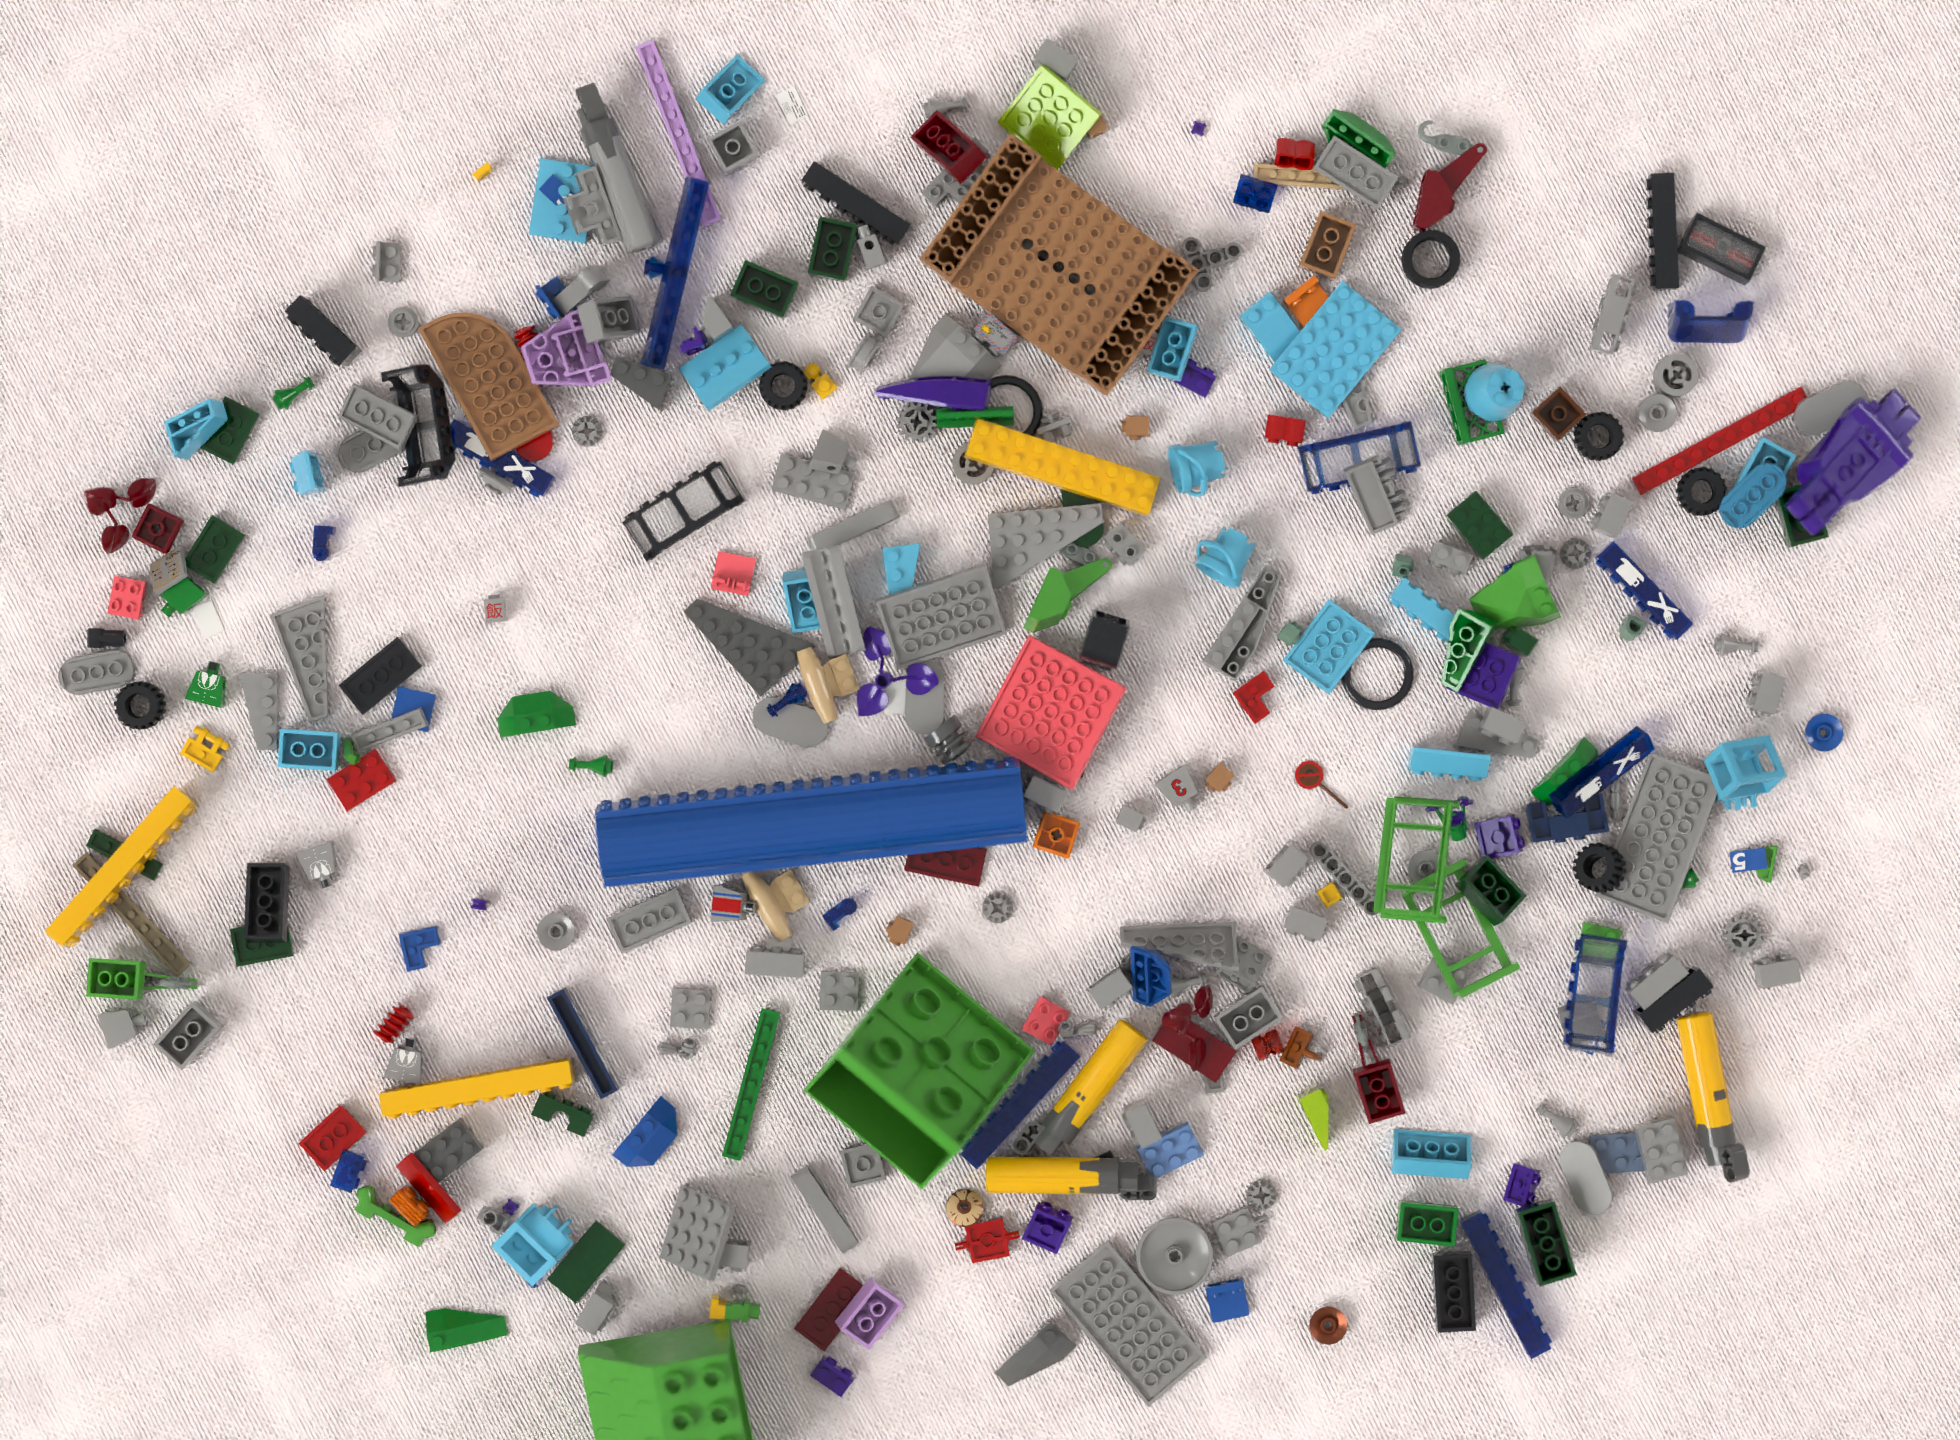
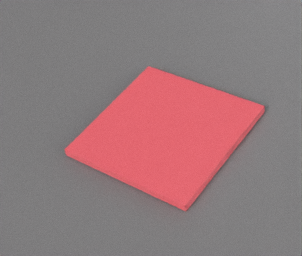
[976,635,1127,790]

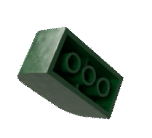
[1514,1198,1577,1286]

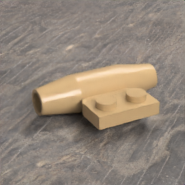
[797,647,860,724]
[741,869,810,942]

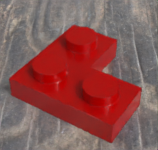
[1232,671,1275,724]

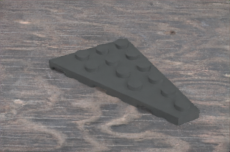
[683,599,816,697]

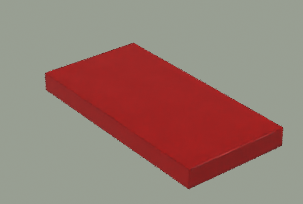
[396,1153,461,1224]

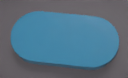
[1719,463,1786,528]

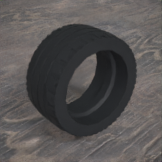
[1401,230,1460,289]

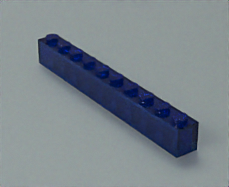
[641,176,710,370]

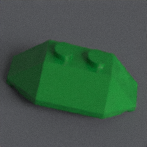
[1322,109,1396,169]
[497,691,576,738]
[1530,736,1599,805]

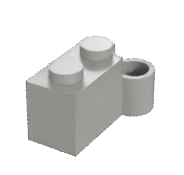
[574,1281,616,1335]

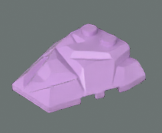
[521,310,612,386]

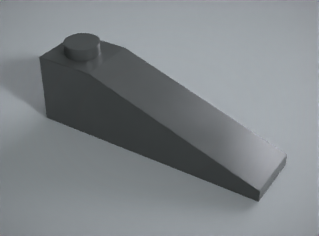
[995,1319,1076,1386]

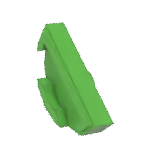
[342,737,361,765]
[1755,846,1778,883]

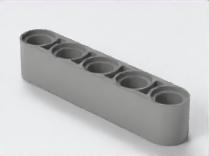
[806,500,899,551]
[1310,842,1378,916]
[791,1165,859,1254]

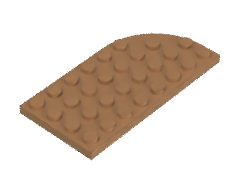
[418,313,559,461]

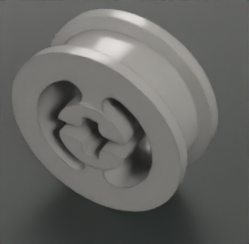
[846,331,884,376]
[1653,354,1698,397]
[952,442,994,485]

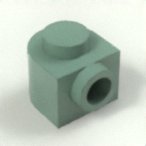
[1392,553,1414,579]
[1619,614,1646,641]
[1277,621,1303,646]

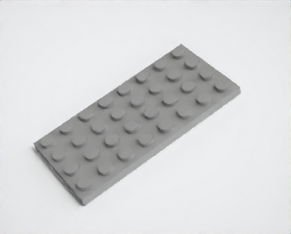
[1595,753,1718,924]
[1049,1240,1207,1407]

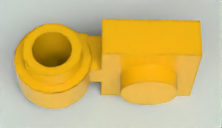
[803,362,838,400]

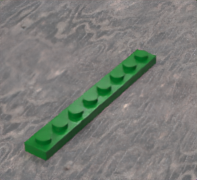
[722,1008,780,1161]

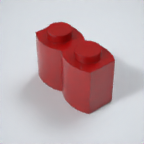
[1274,138,1315,170]
[1264,415,1306,447]

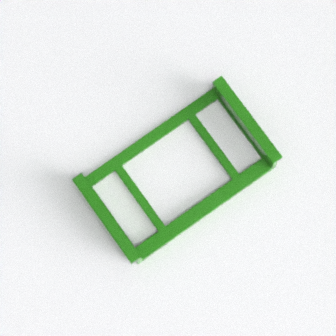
[1373,796,1460,924]
[1401,859,1521,998]

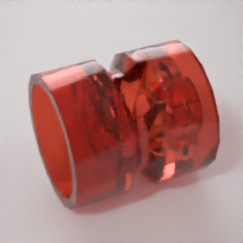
[1251,1029,1285,1061]

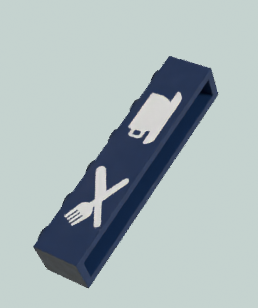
[547,987,620,1099]

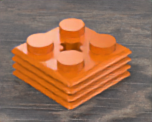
[1033,811,1080,859]
[389,1186,430,1226]

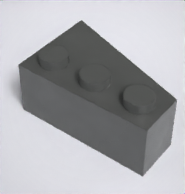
[610,357,673,411]

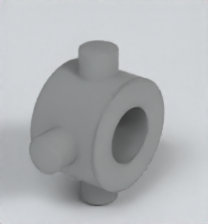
[1797,864,1809,879]
[732,1284,748,1295]

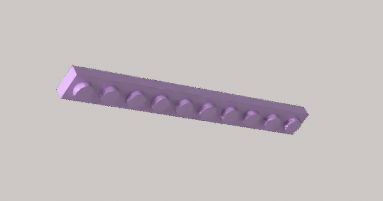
[635,40,722,227]

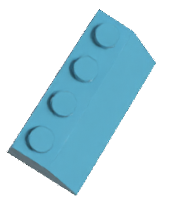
[1408,746,1491,781]
[1391,1129,1471,1179]

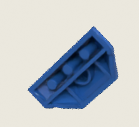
[1130,946,1172,1007]
[612,1096,678,1167]

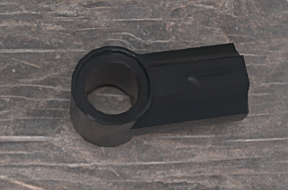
[87,628,126,648]

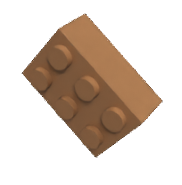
[1298,211,1356,281]

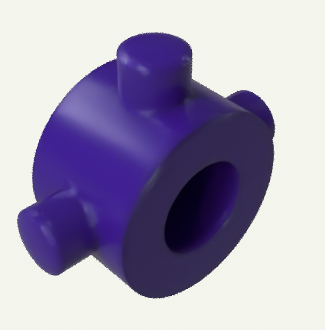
[1191,121,1206,136]
[502,1198,519,1215]

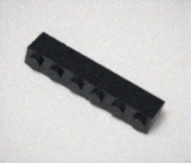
[802,161,911,246]
[1645,172,1679,291]

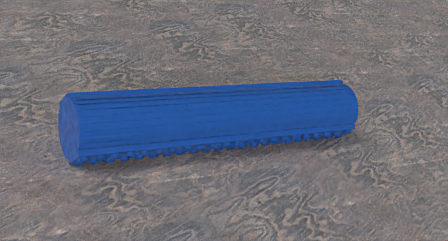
[595,757,1028,887]

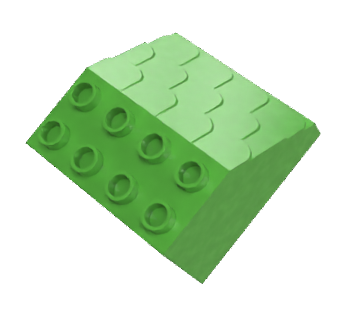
[803,952,1035,1189]
[578,1319,754,1440]

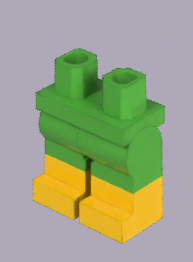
[709,1294,760,1323]

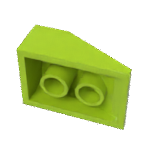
[1297,1085,1330,1151]

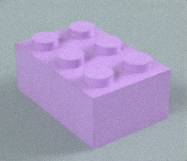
[835,1277,905,1350]

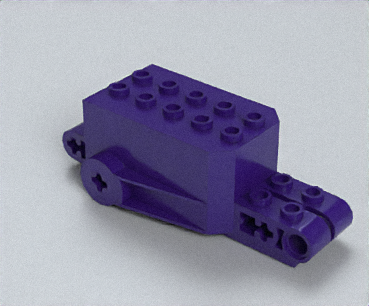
[1785,388,1921,535]

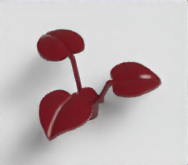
[84,478,156,554]
[1162,985,1213,1072]

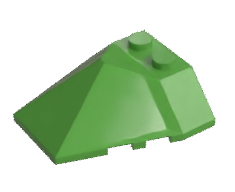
[1469,555,1561,630]

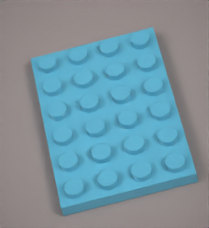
[1269,281,1402,419]

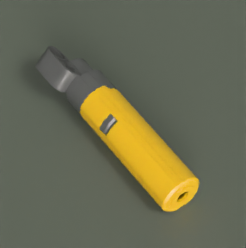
[1676,1011,1750,1183]

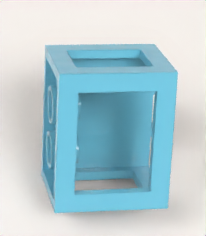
[1704,735,1787,810]
[491,1203,574,1287]

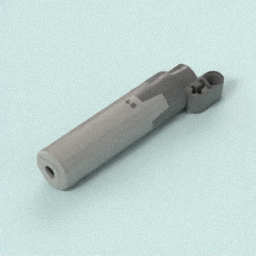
[575,82,661,254]

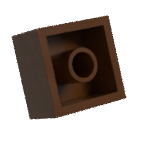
[1529,386,1586,442]

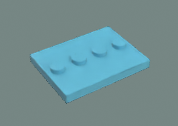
[529,158,593,244]
[679,324,771,411]
[1283,599,1375,695]

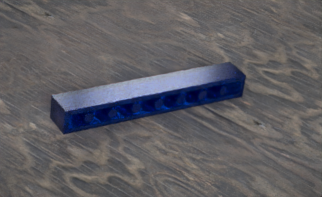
[960,1039,1081,1169]
[1459,1210,1552,1359]

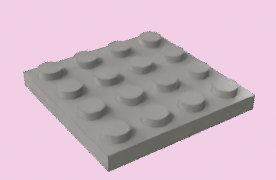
[659,1184,736,1281]

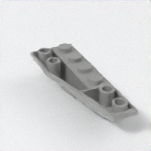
[1202,565,1282,682]

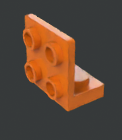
[1283,275,1329,327]

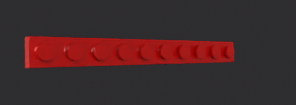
[1631,386,1807,495]

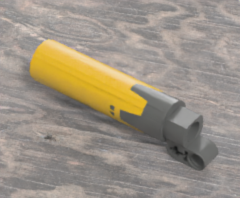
[1013,1019,1148,1156]
[986,1157,1157,1200]

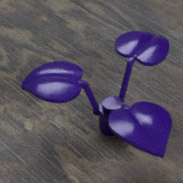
[857,627,939,716]

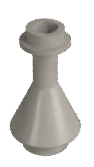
[923,96,967,118]
[1714,633,1759,656]
[1506,663,1525,706]
[1169,972,1207,999]
[1535,1103,1578,1138]

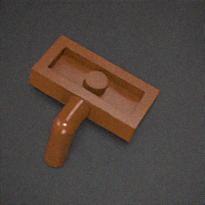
[1279,1026,1323,1069]

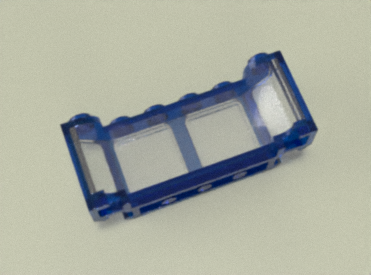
[1297,421,1421,495]
[1563,934,1627,1057]

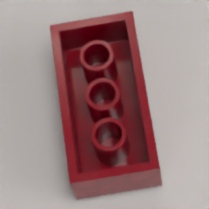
[910,110,988,184]

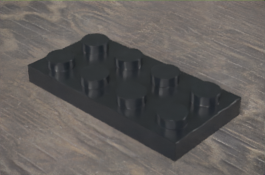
[338,637,423,715]

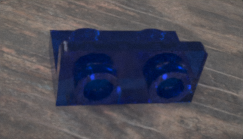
[1233,174,1278,213]
[330,1149,367,1193]

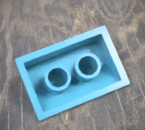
[1147,317,1199,381]

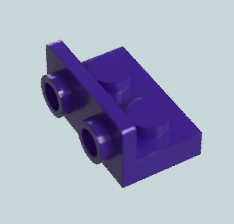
[679,327,708,358]
[1171,358,1216,398]
[1503,1163,1541,1207]
[810,1356,855,1397]

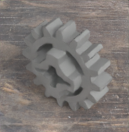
[896,402,937,443]
[1722,914,1765,956]

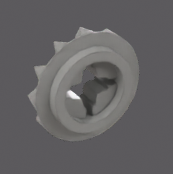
[388,307,419,338]
[572,416,603,447]
[1558,488,1589,518]
[1560,538,1591,569]
[982,893,1013,923]
[1246,1180,1277,1211]

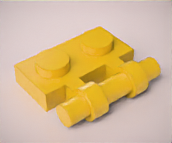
[180,726,230,773]

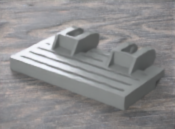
[1343,454,1410,535]

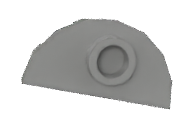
[479,466,514,495]

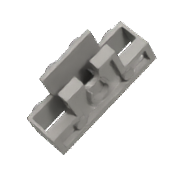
[921,137,989,208]
[563,166,622,247]
[1589,273,1637,356]
[1354,967,1410,1047]

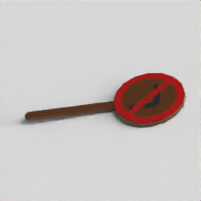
[1295,761,1348,809]

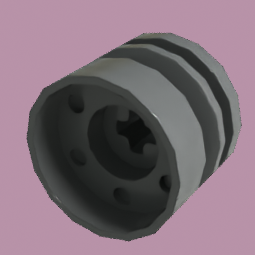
[923,715,975,765]

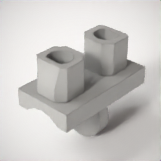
[1037,410,1072,442]

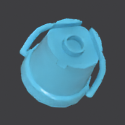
[1168,440,1225,497]
[1195,526,1256,589]

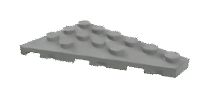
[988,503,1104,589]

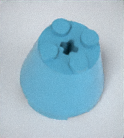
[1464,363,1524,422]

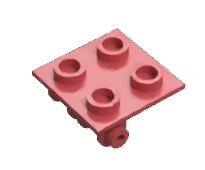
[711,551,756,596]
[107,576,148,620]
[1021,996,1071,1046]

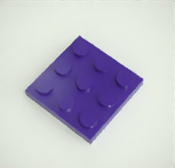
[1446,643,1522,710]

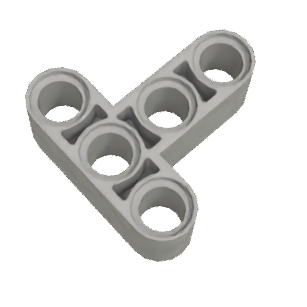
[1182,237,1242,292]
[552,265,610,316]

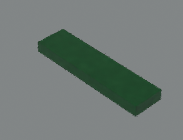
[86,829,164,881]

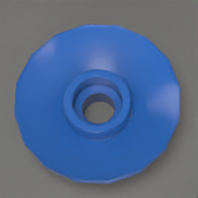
[1805,714,1843,751]

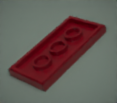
[904,847,987,887]
[1152,1021,1237,1083]
[794,1267,863,1352]

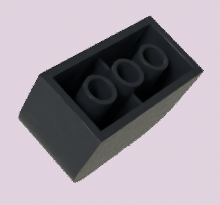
[1079,609,1130,671]

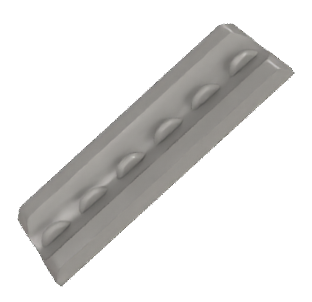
[802,545,866,658]

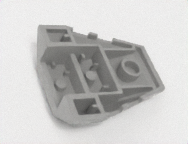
[910,313,1002,409]

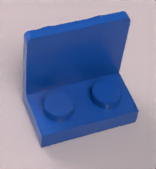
[535,276,578,320]
[1204,1277,1250,1323]

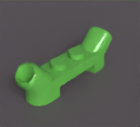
[354,1185,436,1247]

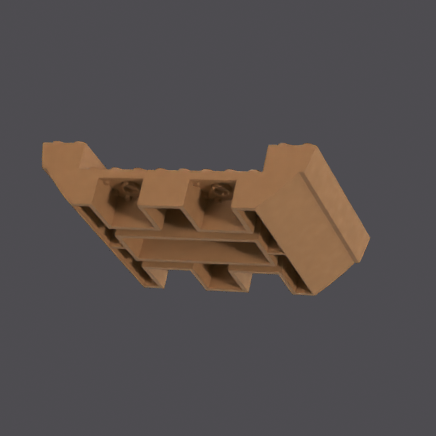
[920,133,1199,396]

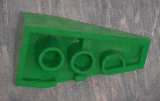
[1441,607,1498,692]
[426,1308,508,1352]

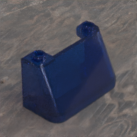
[1668,300,1753,343]

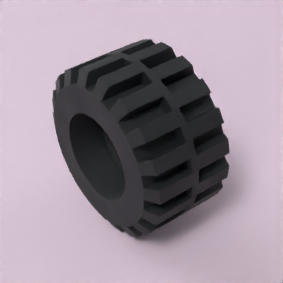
[759,361,808,411]
[1573,412,1624,461]
[1676,467,1727,516]
[114,682,166,730]
[1573,842,1626,893]

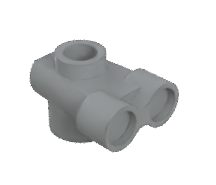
[477,1206,511,1236]

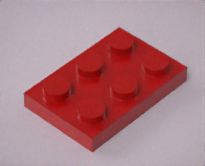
[327,749,396,812]
[298,1104,367,1171]

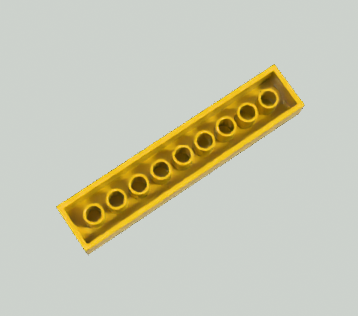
[964,418,1160,517]
[44,786,198,948]
[379,1057,576,1119]

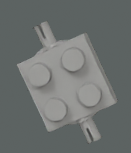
[1209,1206,1268,1257]

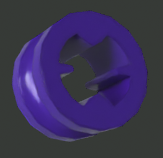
[470,898,488,910]

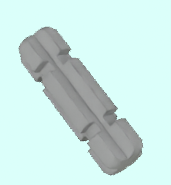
[1610,782,1622,819]

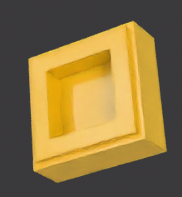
[473,162,494,181]
[1316,882,1343,908]

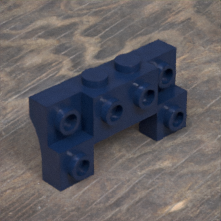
[1525,793,1609,843]

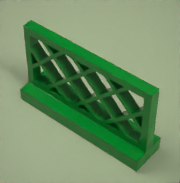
[1439,359,1505,446]
[936,406,1014,429]

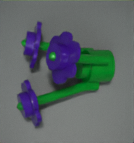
[1425,796,1473,841]

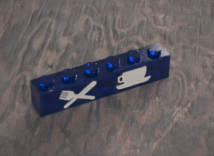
[450,419,556,498]
[1594,541,1694,640]
[1549,726,1655,819]

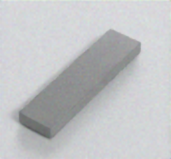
[350,707,429,752]

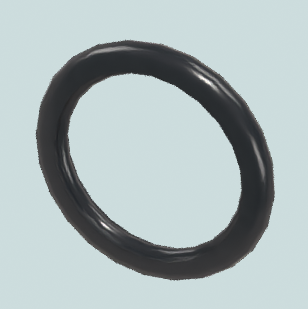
[989,375,1043,436]
[1342,638,1414,710]

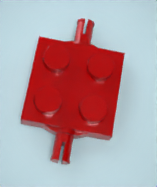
[955,1218,1020,1263]

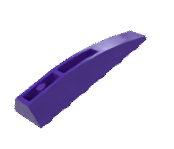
[873,376,992,412]

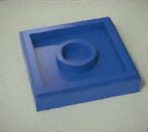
[391,686,436,732]

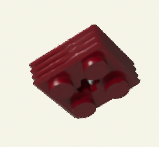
[132,504,184,554]

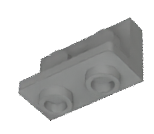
[372,241,402,282]

